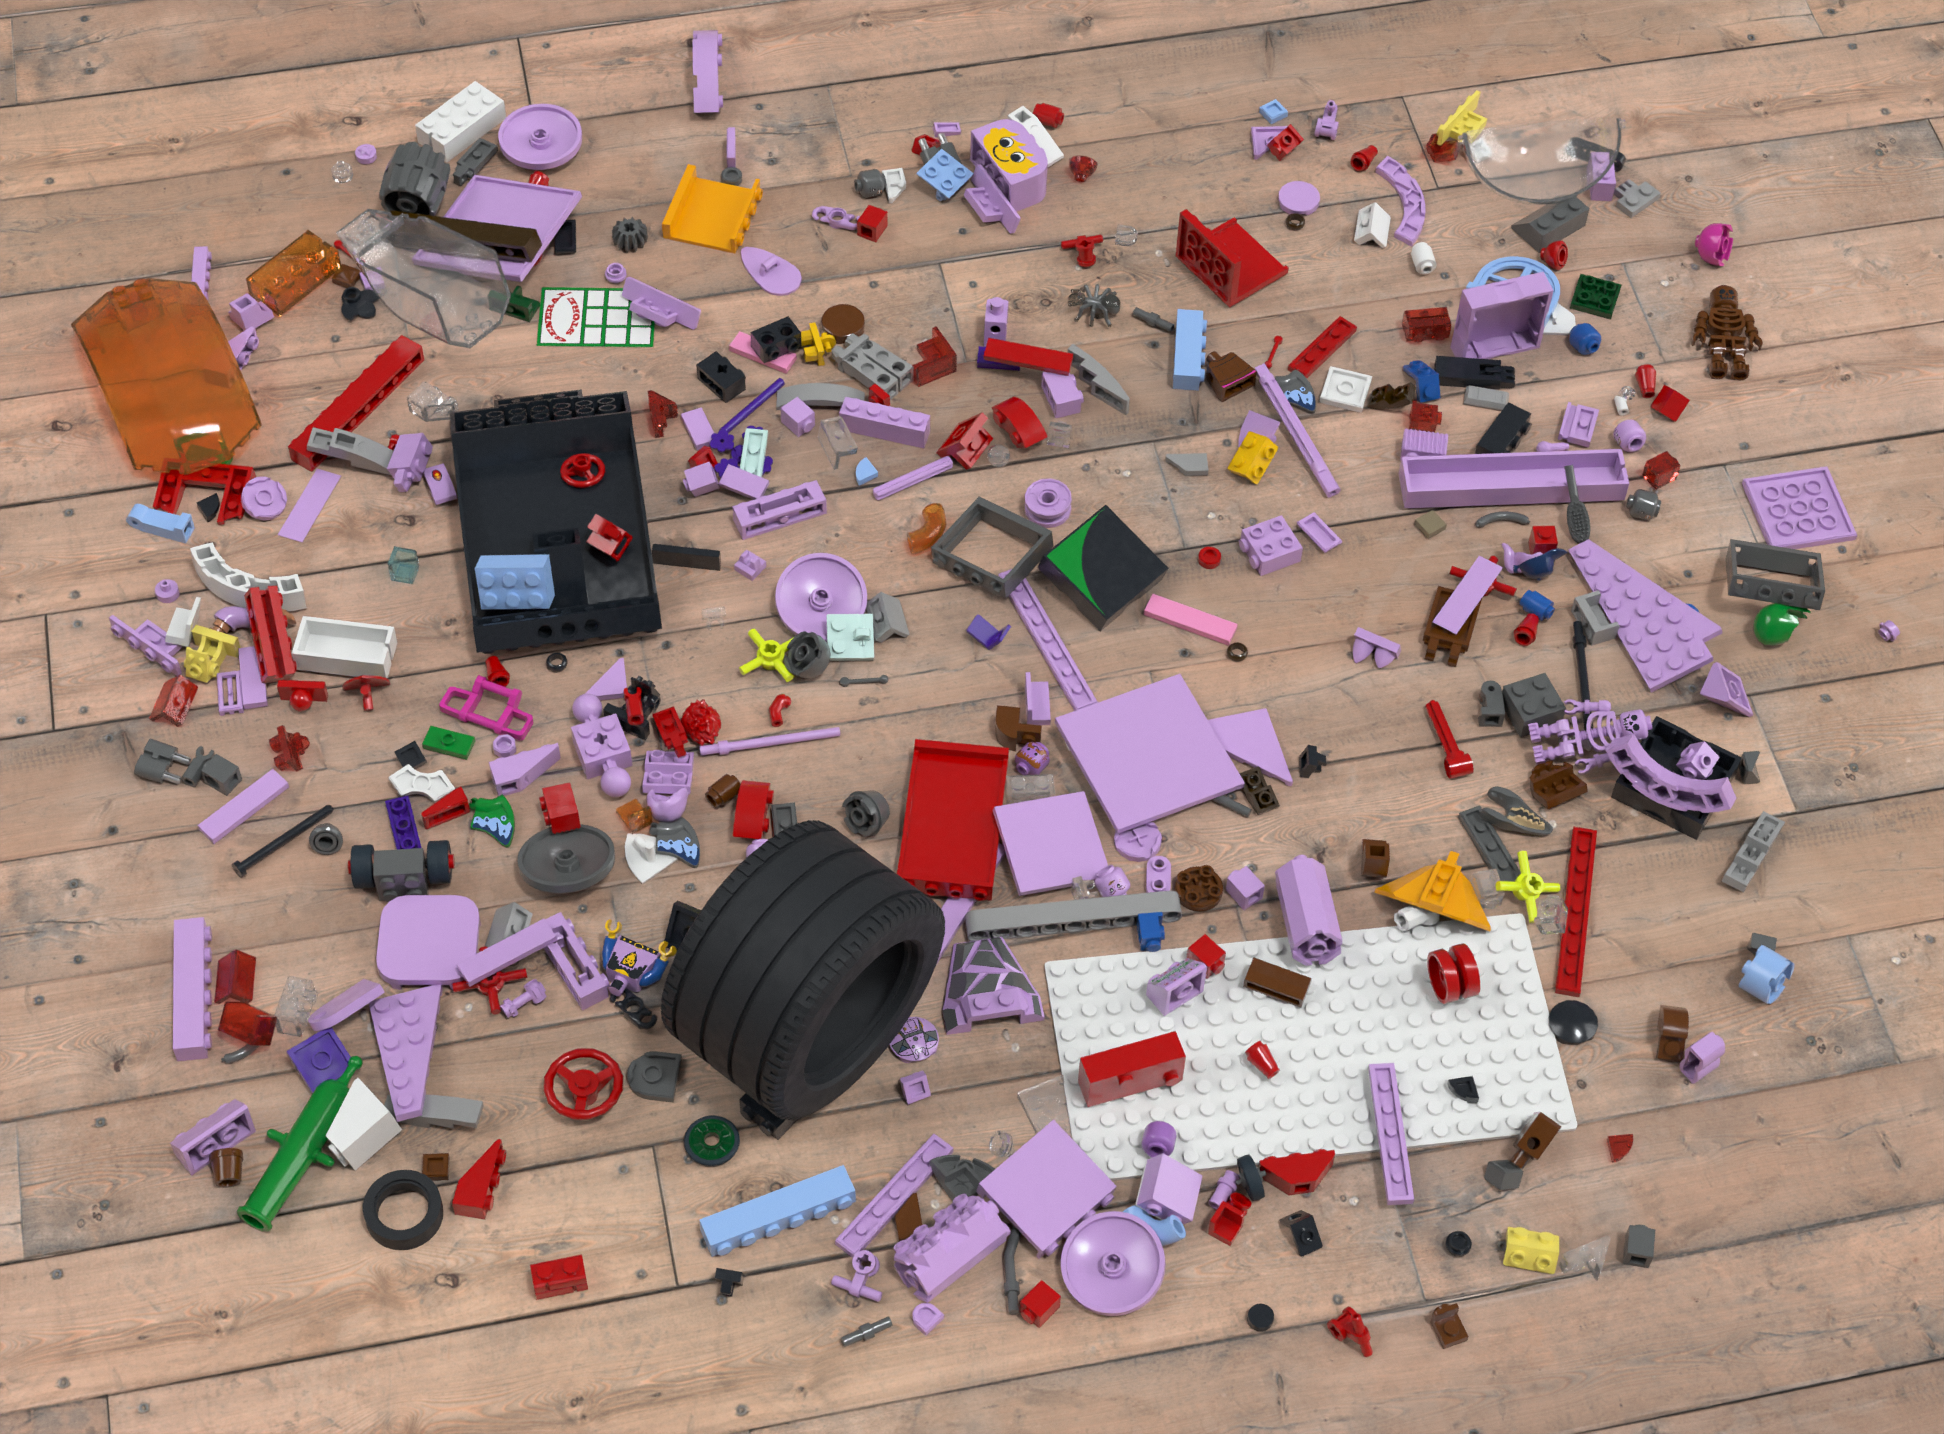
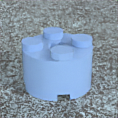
[1739,945,1794,1004]

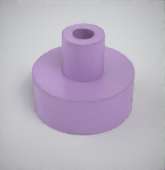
[155,579,180,603]

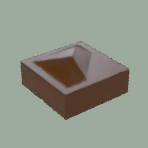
[332,264,361,288]

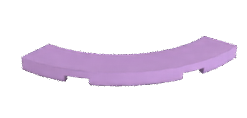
[1375,156,1426,247]

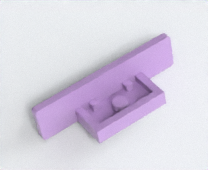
[964,164,1021,234]
[622,277,701,330]
[109,615,182,676]

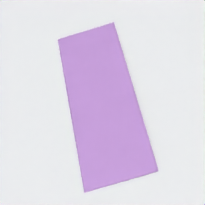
[278,469,341,542]
[1433,556,1503,634]

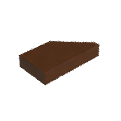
[895,1193,923,1242]

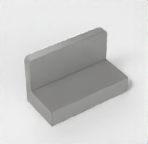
[866,592,910,643]
[485,902,533,947]

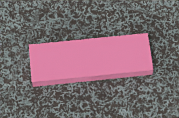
[729,331,797,374]

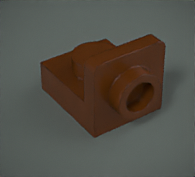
[1430,1303,1469,1349]

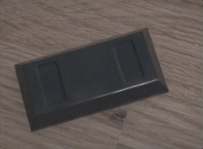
[555,219,576,255]

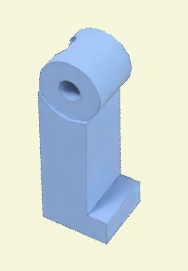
[126,504,195,544]

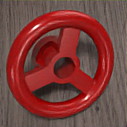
[560,453,605,488]

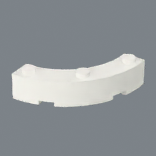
[190,542,307,611]

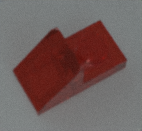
[647,390,678,438]

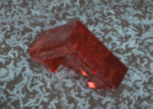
[1607,1134,1633,1163]

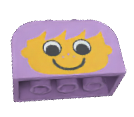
[970,119,1048,212]

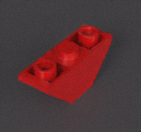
[1258,1149,1335,1196]

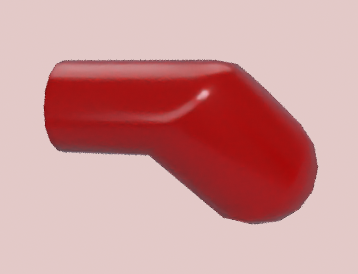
[769,694,791,727]

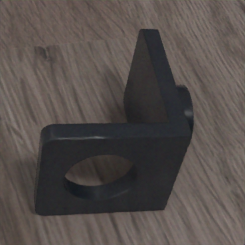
[1279,1210,1323,1256]

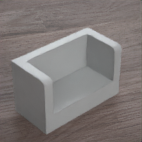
[1571,591,1619,646]

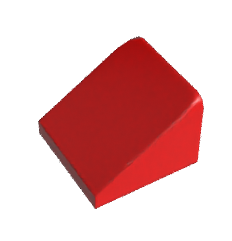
[912,134,941,156]

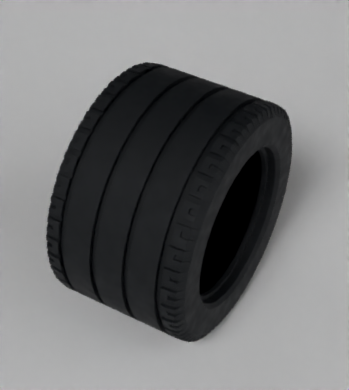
[660,820,945,1121]

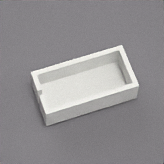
[415,81,506,163]
[292,616,397,678]

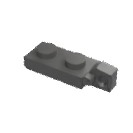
[453,138,498,186]

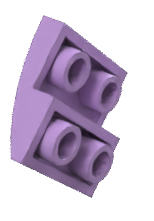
[643,750,694,794]

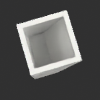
[326,1078,402,1170]

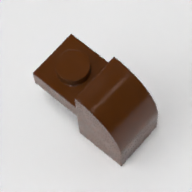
[995,705,1042,752]
[1361,839,1390,878]
[1656,1005,1689,1061]

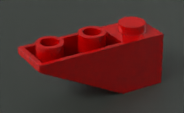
[452,1139,507,1220]

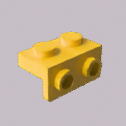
[1227,431,1278,485]

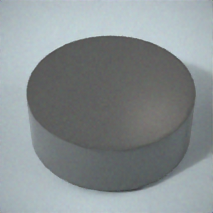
[721,167,742,186]

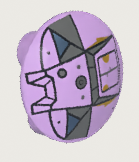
[890,1017,939,1063]

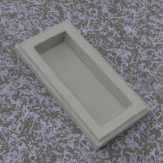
[1463,386,1509,411]

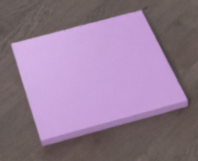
[413,175,582,282]
[1055,674,1245,834]

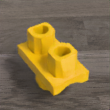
[801,322,836,366]

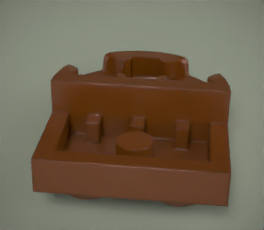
[1529,761,1588,809]

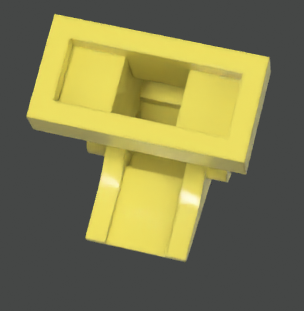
[184,625,241,683]

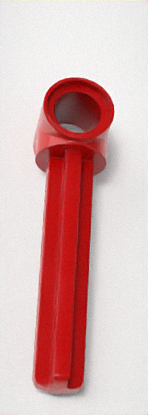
[1425,700,1474,779]

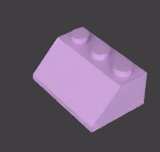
[170,1099,256,1176]

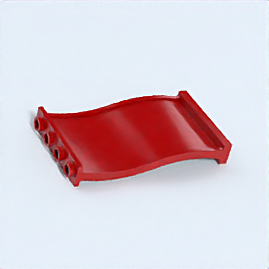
[897,739,1009,901]

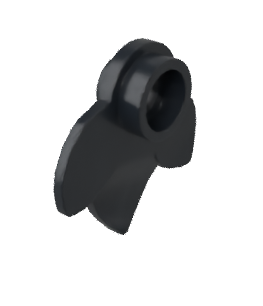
[341,287,380,321]

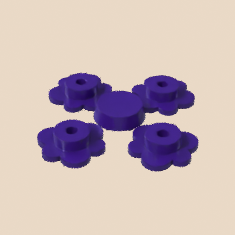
[710,425,773,478]

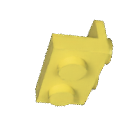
[1503,1227,1559,1274]

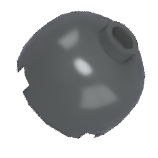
[784,631,831,679]

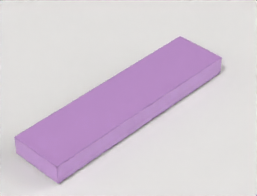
[198,769,289,844]
[457,919,557,987]

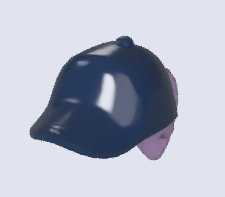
[1501,543,1567,581]

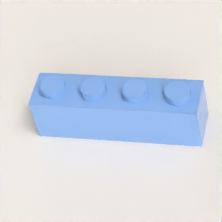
[1173,309,1207,391]

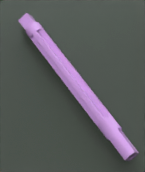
[1255,363,1341,498]

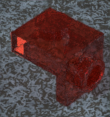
[1426,133,1462,162]

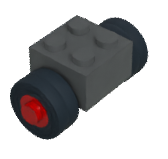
[348,840,455,902]

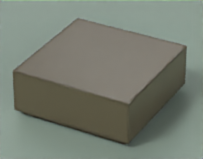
[1414,510,1447,539]

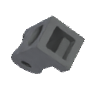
[1478,680,1505,727]

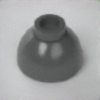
[309,823,343,855]

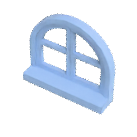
[1466,256,1560,327]

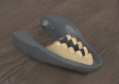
[1480,786,1553,836]

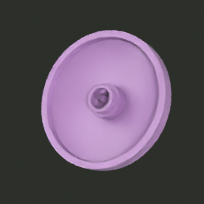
[498,104,582,170]
[775,553,867,643]
[1061,1211,1166,1316]

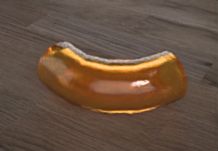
[907,503,947,554]

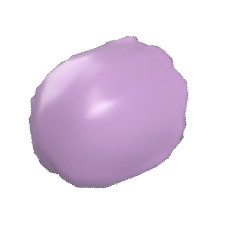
[647,787,690,823]

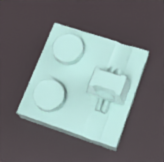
[826,614,874,661]

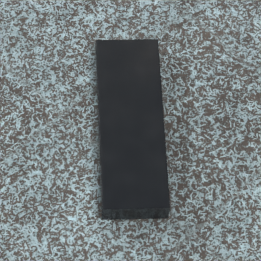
[652,544,721,571]

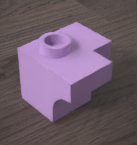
[228,293,274,331]

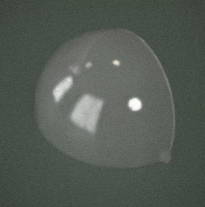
[1458,118,1626,205]

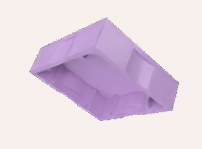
[1450,272,1554,359]

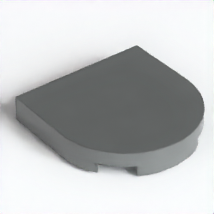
[627,1051,682,1103]

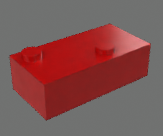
[1078,1031,1186,1107]

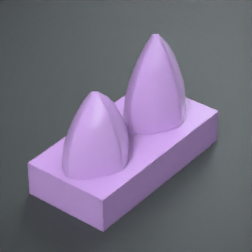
[1353,627,1401,668]

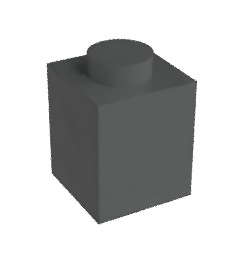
[1623,1224,1656,1268]

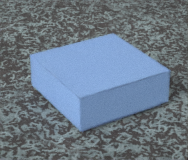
[1259,99,1288,124]

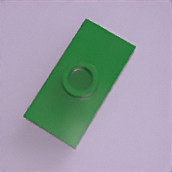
[422,726,476,760]

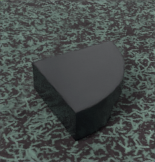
[196,493,220,522]
[1447,1076,1479,1102]

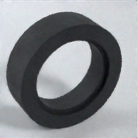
[363,1170,444,1250]

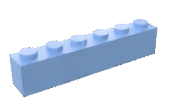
[699,1165,856,1257]

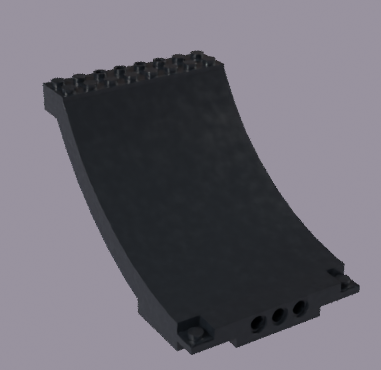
[450,389,662,654]

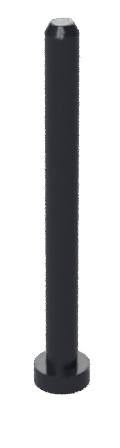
[232,805,334,878]

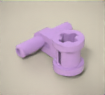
[1315,100,1339,140]
[831,1250,882,1302]

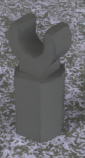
[181,746,215,788]

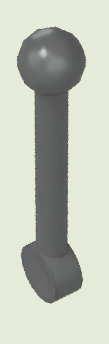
[840,675,889,687]

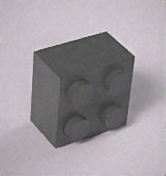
[1502,673,1566,738]

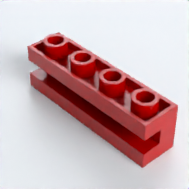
[244,585,297,683]

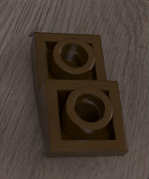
[1368,382,1417,409]
[1239,766,1280,815]

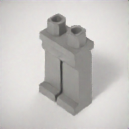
[832,333,914,400]

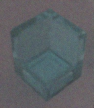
[388,546,419,584]

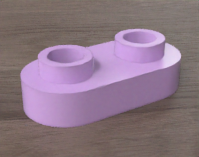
[1146,856,1171,893]

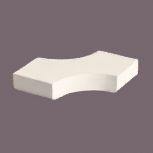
[388,764,455,803]

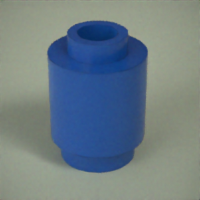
[1519,590,1555,621]

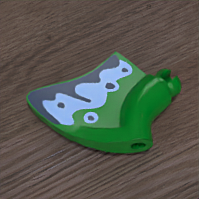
[469,794,515,848]

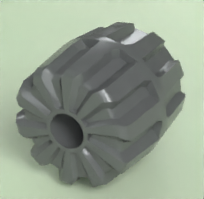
[379,142,451,216]

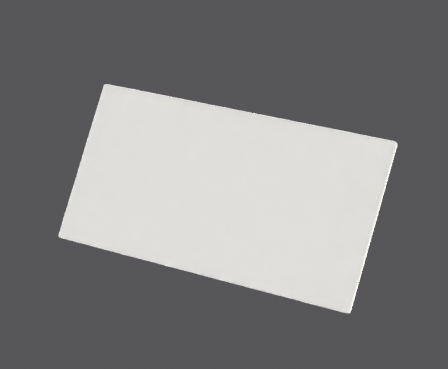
[1045,913,1577,1181]

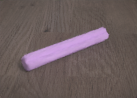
[873,456,953,500]

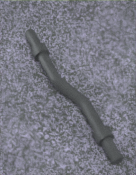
[1004,1225,1021,1315]

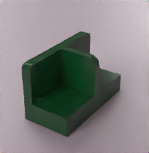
[489,285,540,323]

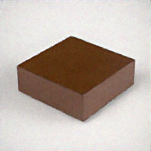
[422,1153,450,1181]

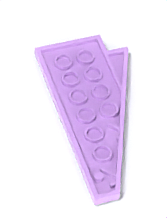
[1568,539,1722,693]

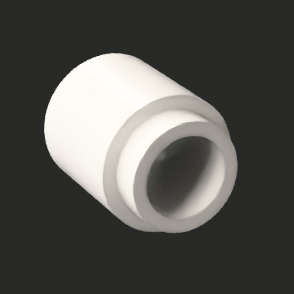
[1411,242,1437,274]

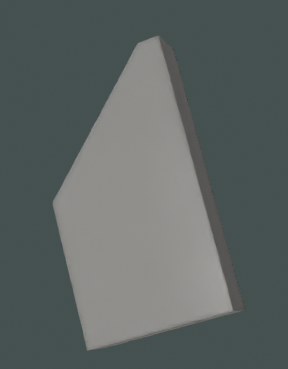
[1165,453,1208,476]

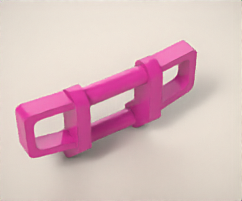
[439,675,534,741]

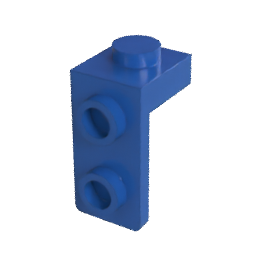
[1403,360,1441,403]

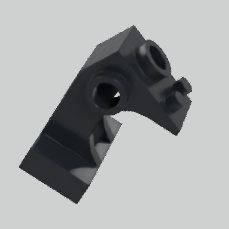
[603,676,661,741]

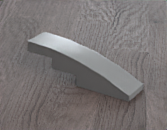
[1067,344,1130,415]
[1722,811,1785,892]
[384,1095,484,1128]

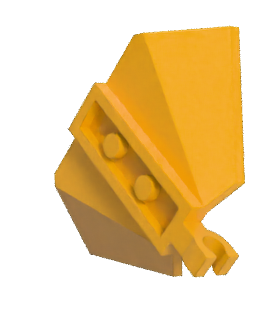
[1374,851,1491,931]

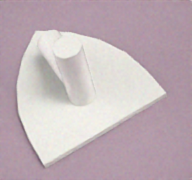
[625,833,678,884]

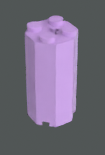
[1275,855,1343,966]

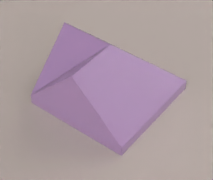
[1700,662,1753,717]

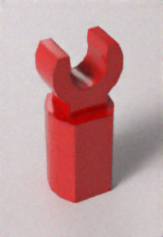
[623,687,644,725]

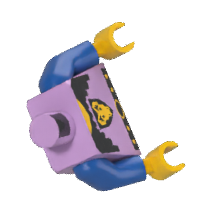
[602,919,677,996]

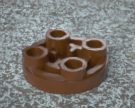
[822,304,865,344]
[1174,865,1223,912]

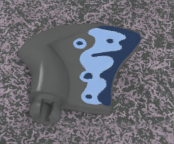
[1275,370,1316,413]
[649,817,700,868]

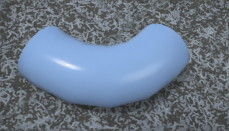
[1123,1205,1186,1246]

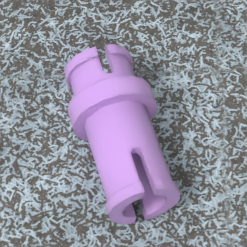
[1208,1170,1239,1210]

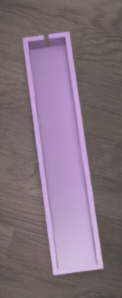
[1398,449,1629,508]

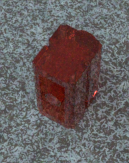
[1402,307,1452,343]

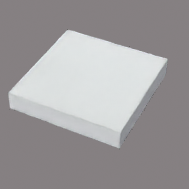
[1319,366,1372,413]

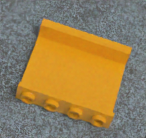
[662,164,763,254]

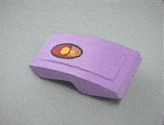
[423,463,458,505]

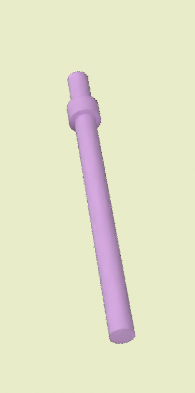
[699,727,840,756]

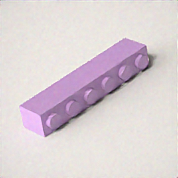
[173,917,212,1061]

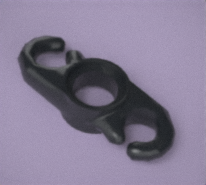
[610,988,657,1030]

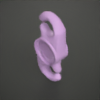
[812,206,860,230]

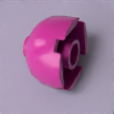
[1695,223,1733,266]

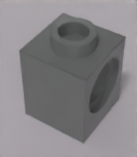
[201,754,242,796]

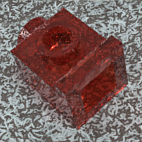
[1409,400,1442,433]

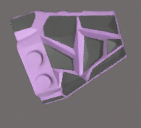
[943,937,1045,1035]

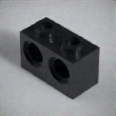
[750,316,802,363]

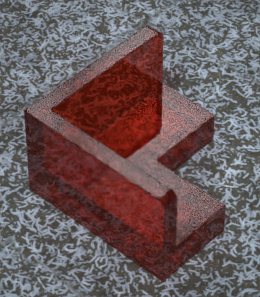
[912,326,957,387]

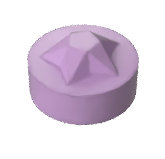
[355,144,377,164]

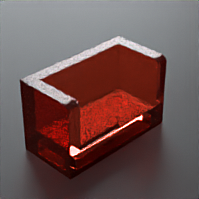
[218,1001,277,1046]

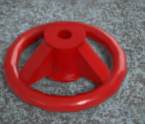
[543,1048,624,1120]

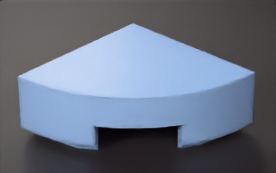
[856,457,878,486]

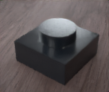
[394,741,427,769]

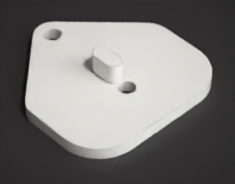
[1543,303,1576,335]

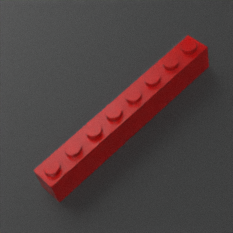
[288,335,424,472]

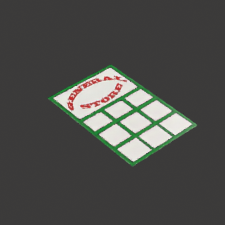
[536,287,657,347]

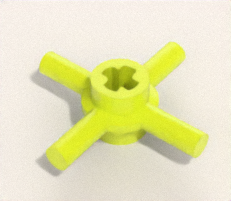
[739,629,794,682]
[1495,851,1560,923]

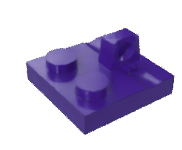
[286,1027,351,1094]

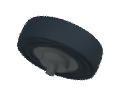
[1236,1154,1266,1201]

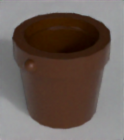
[209,1148,244,1188]

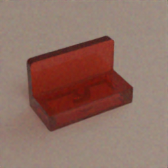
[149,675,198,727]
[214,949,256,1004]

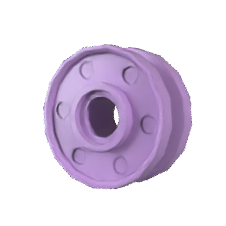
[1025,478,1072,528]

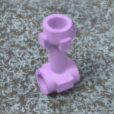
[500,979,547,1018]

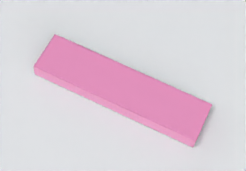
[1144,594,1238,646]

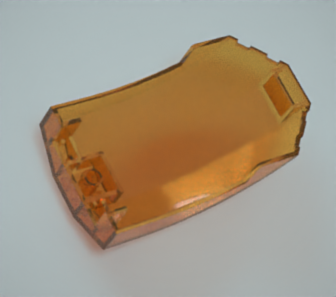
[71,278,262,474]

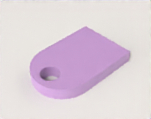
[308,979,385,1031]

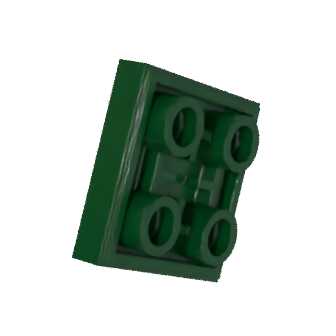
[1570,274,1622,320]

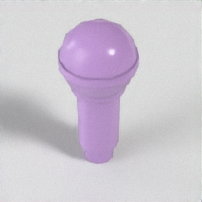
[1536,441,1569,452]

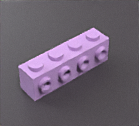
[839,397,930,448]

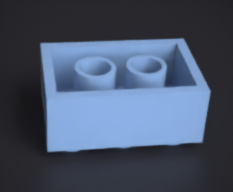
[475,554,555,609]

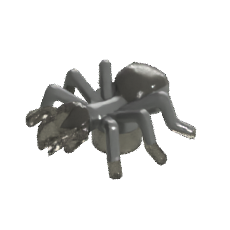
[1068,284,1121,327]

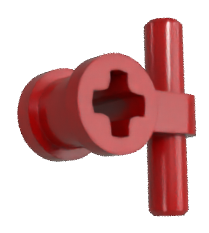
[1061,234,1103,267]
[1327,1306,1373,1357]

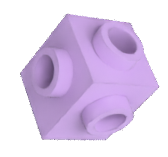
[1676,741,1720,779]

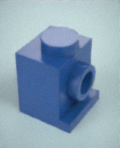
[1137,912,1165,952]

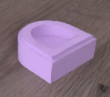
[912,1303,944,1336]

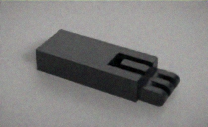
[1434,356,1515,390]

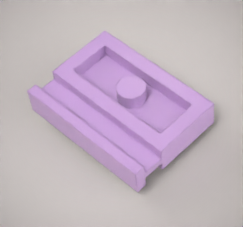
[1558,402,1599,447]

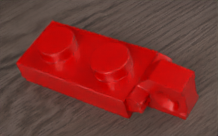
[652,706,688,758]

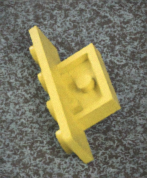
[1437,90,1487,146]

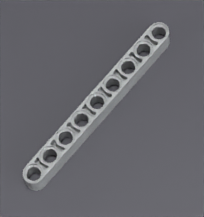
[965,891,1182,941]

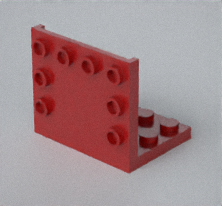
[1175,209,1289,308]

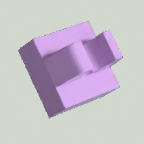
[734,550,766,581]
[900,1070,931,1104]

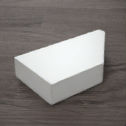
[882,168,906,203]

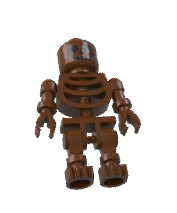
[1691,285,1763,381]

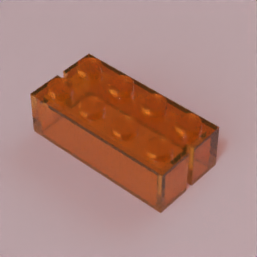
[246,230,341,317]

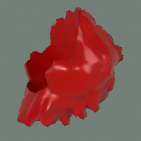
[681,699,722,746]

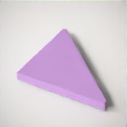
[1208,708,1293,786]

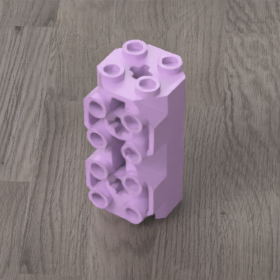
[894,1194,1011,1303]

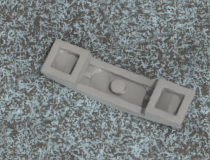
[776,383,865,410]

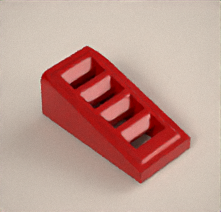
[421,786,470,829]

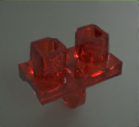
[269,725,310,772]

